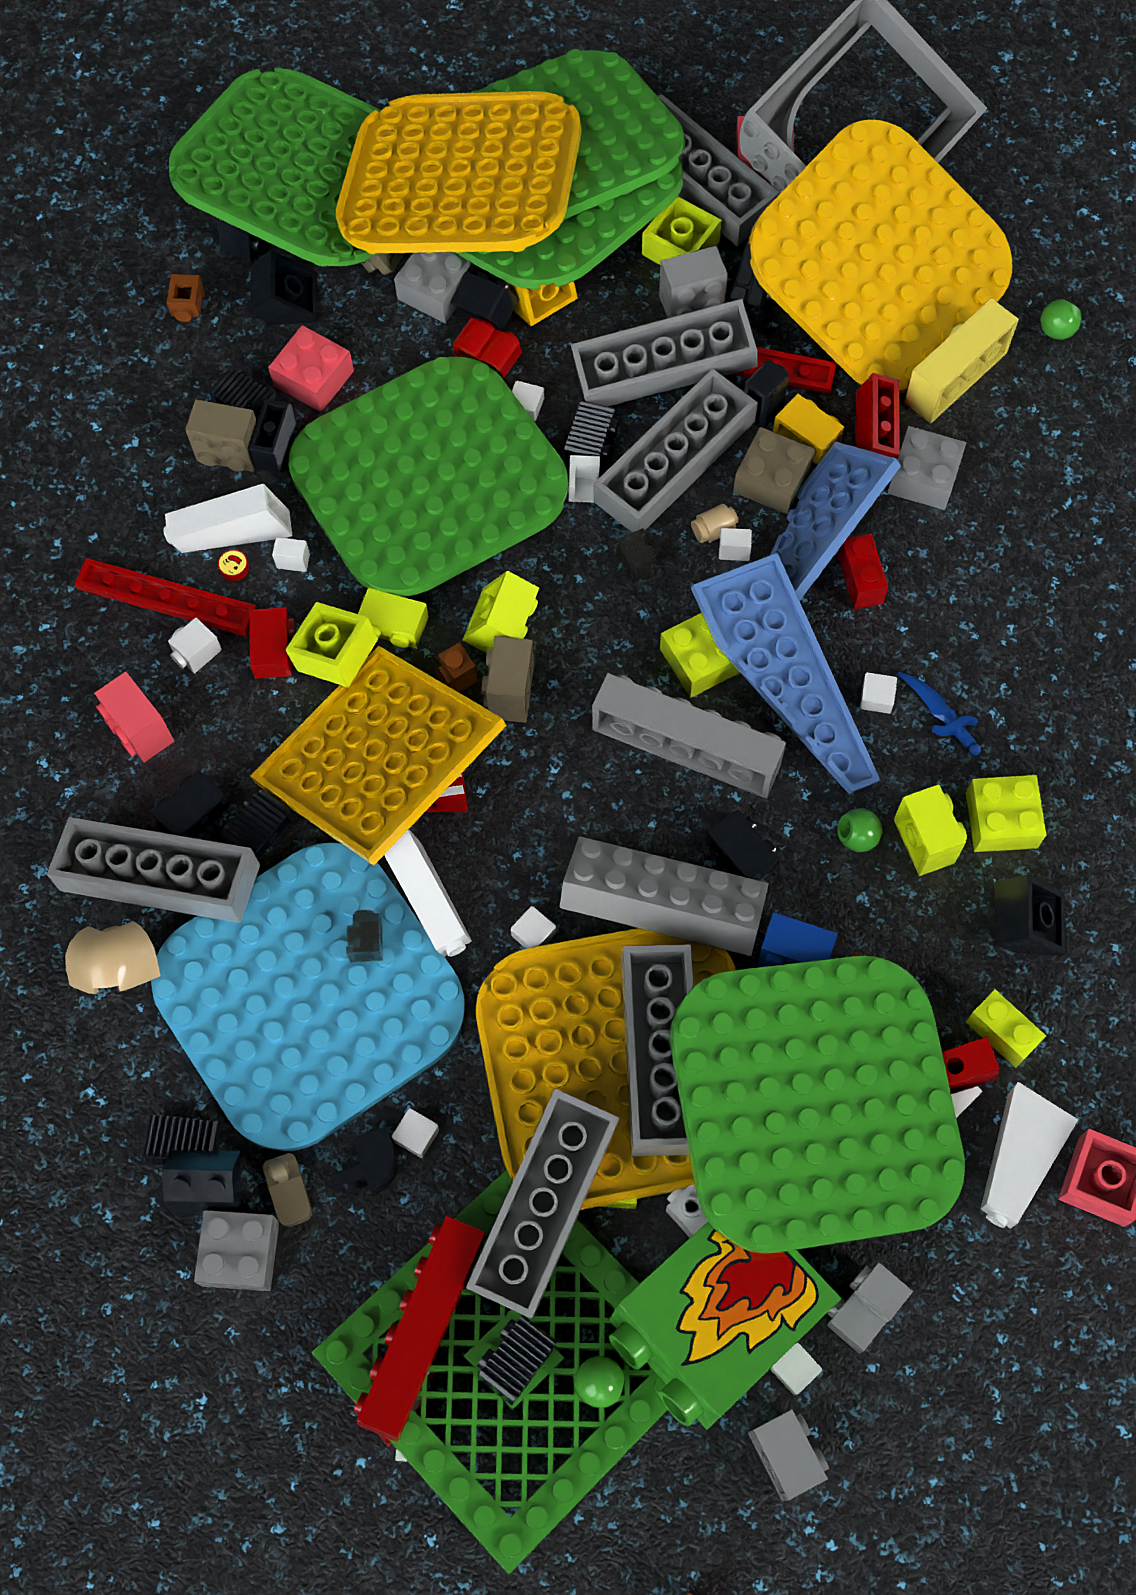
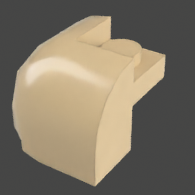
[65,921,161,994]

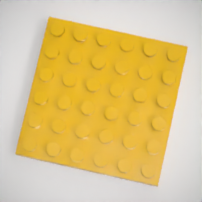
[250,646,506,866]

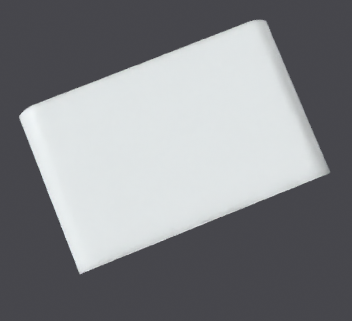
[512,381,544,421]
[719,528,752,561]
[272,537,310,572]
[860,673,897,714]
[511,906,556,949]
[392,1109,439,1158]
[771,1343,822,1396]

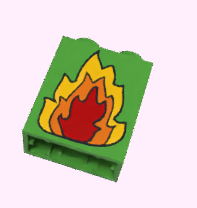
[609,1221,842,1430]

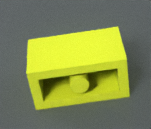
[358,588,429,649]
[966,989,1046,1068]

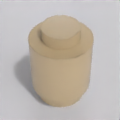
[691,503,738,543]

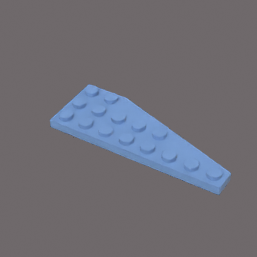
[770,441,901,601]
[691,553,880,794]

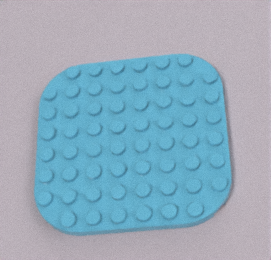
[151,843,465,1151]

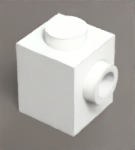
[168,617,222,674]
[666,1185,708,1238]

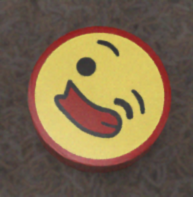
[218,550,250,581]

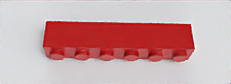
[354,1216,485,1443]

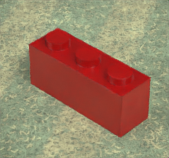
[856,373,900,458]

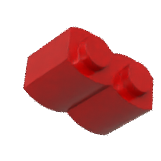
[452,318,522,380]

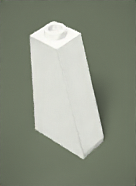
[164,483,292,553]
[384,829,472,956]
[981,1082,1078,1229]

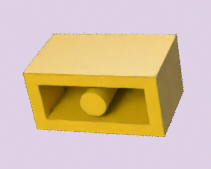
[773,394,844,465]

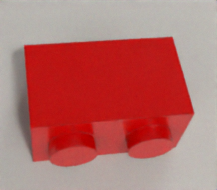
[838,534,888,610]
[249,607,296,679]

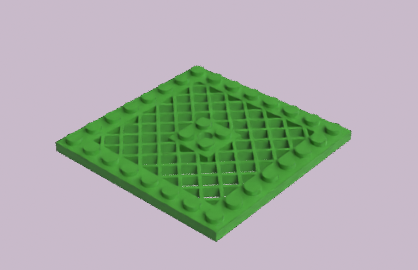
[311,1170,667,1575]

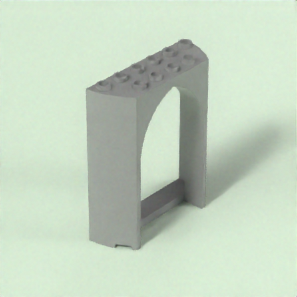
[740,0,987,193]

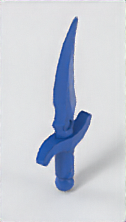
[897,672,981,756]

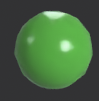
[1040,299,1082,340]
[837,808,883,853]
[575,1356,624,1408]

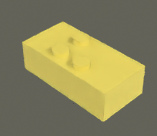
[904,298,1019,424]

